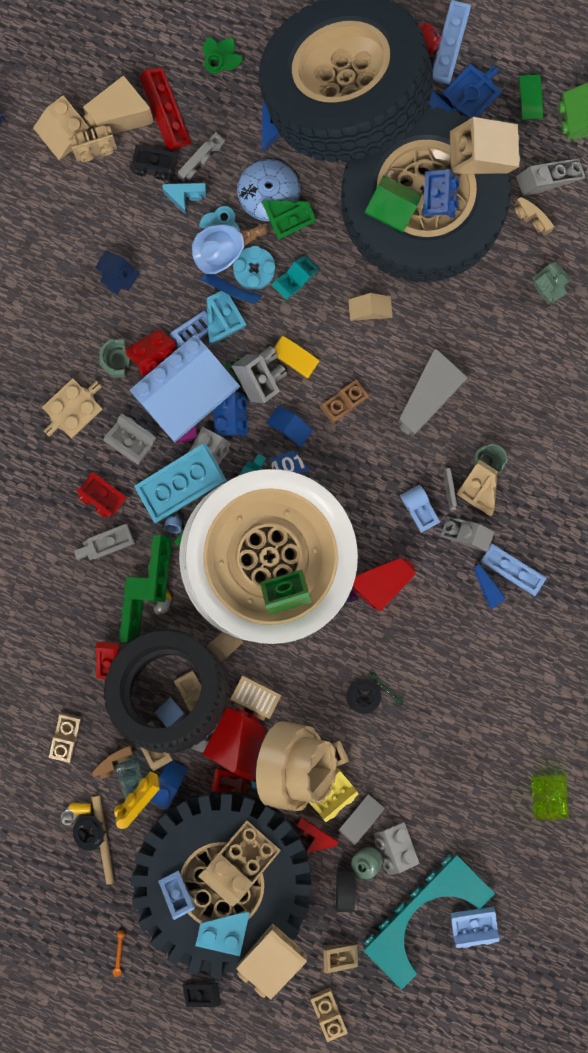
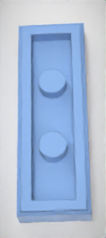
[480,543,546,596]

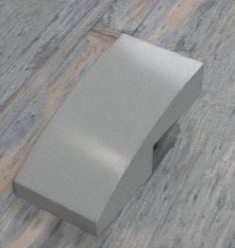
[338,794,385,845]

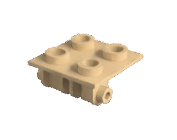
[69,125,117,162]

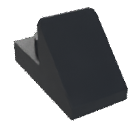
[183,978,221,1007]

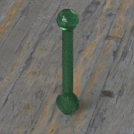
[368,672,404,706]

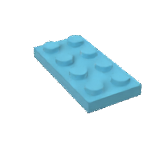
[134,443,227,523]

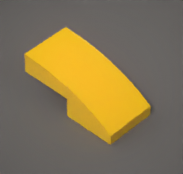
[273,336,319,378]

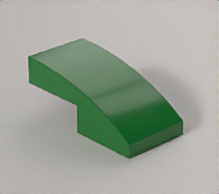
[519,74,543,120]

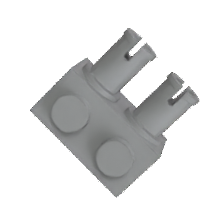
[232,346,287,403]

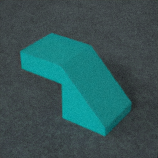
[272,255,320,300]

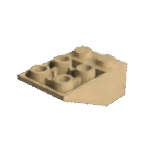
[198,821,281,907]

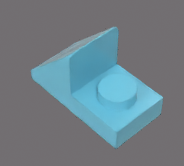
[163,183,206,214]

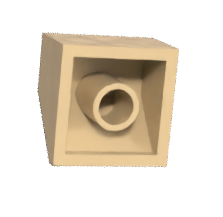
[33,95,92,160]

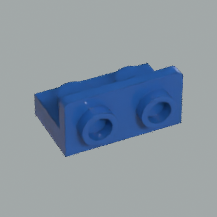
[423,169,460,218]

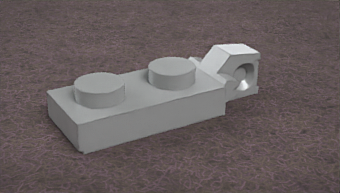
[178,132,225,183]
[74,524,135,560]

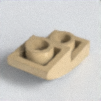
[515,197,554,236]
[49,712,82,763]
[309,988,348,1042]

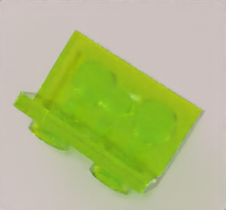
[532,774,569,820]

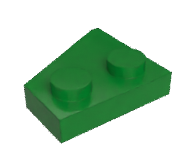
[261,200,317,239]

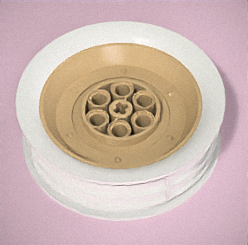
[179,469,358,644]

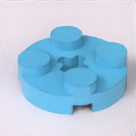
[233,246,275,289]

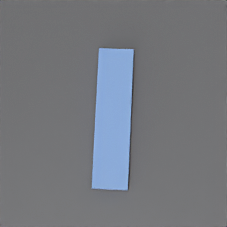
[432,0,471,85]

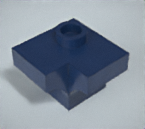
[95,250,140,295]

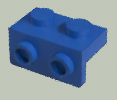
[213,392,248,437]

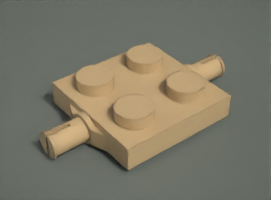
[42,378,103,439]

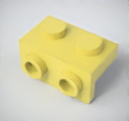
[309,768,359,822]

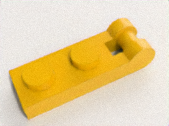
[114,771,160,829]

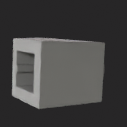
[440,516,494,552]

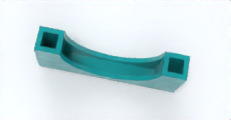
[363,854,495,990]

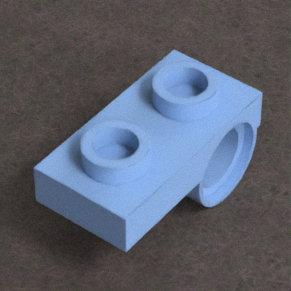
[400,485,440,533]

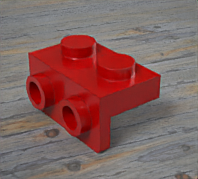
[125,329,176,377]
[76,472,127,518]

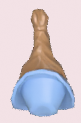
[192,223,269,274]

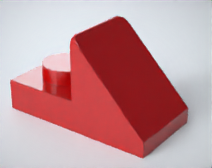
[96,641,121,679]
[297,817,338,853]

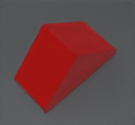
[211,768,249,795]

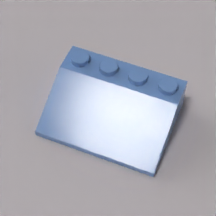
[130,335,240,442]

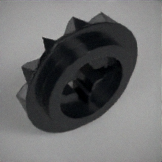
[347,679,381,714]
[73,815,106,851]

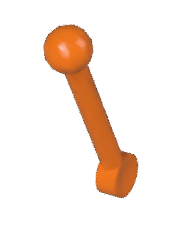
[113,930,125,977]

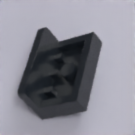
[129,144,178,181]

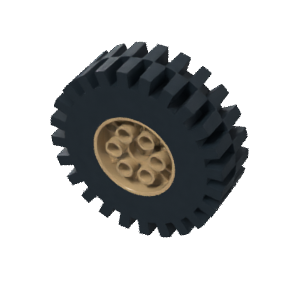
[131,791,312,978]

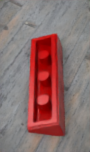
[139,68,192,152]

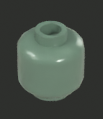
[351,847,383,879]

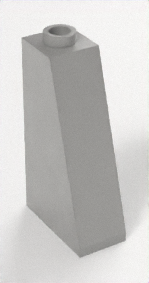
[398,349,468,436]

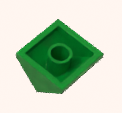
[364,175,422,233]
[260,570,312,615]

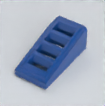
[473,564,505,609]

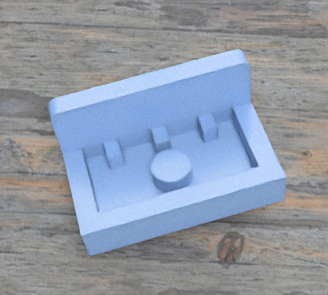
[450,907,500,948]

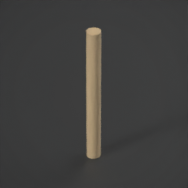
[91,796,115,884]

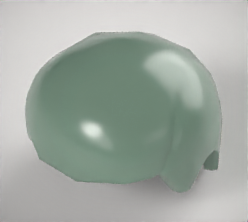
[473,444,508,474]

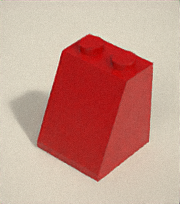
[352,558,416,612]
[202,707,265,783]

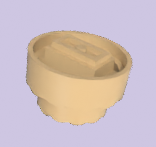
[256,721,337,811]

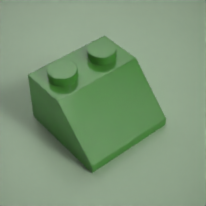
[558,83,588,140]

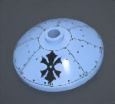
[237,159,301,221]

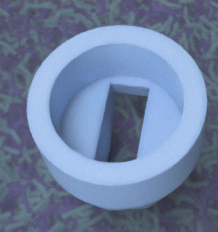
[164,515,182,534]

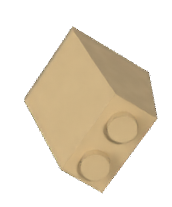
[83,76,154,134]
[450,117,520,174]
[236,923,307,1000]

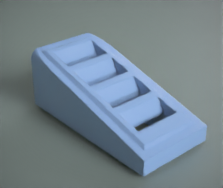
[169,310,208,349]

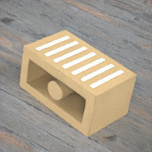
[231,676,281,721]

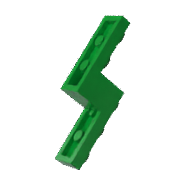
[119,535,172,643]

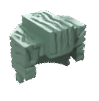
[533,262,571,304]
[99,339,131,378]

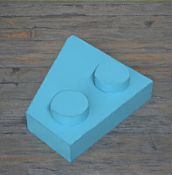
[206,291,246,346]
[196,911,250,956]

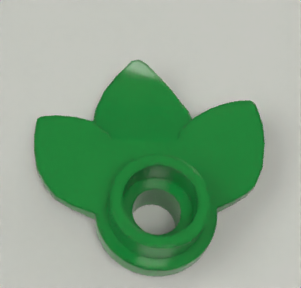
[203,37,243,74]

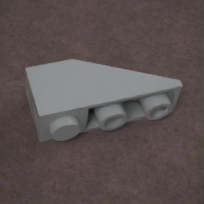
[516,158,586,196]

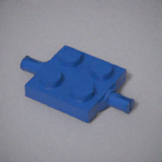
[442,64,502,119]

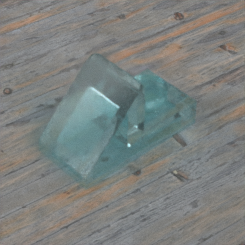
[116,761,142,800]

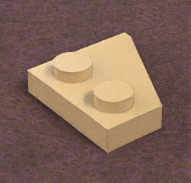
[456,460,498,516]

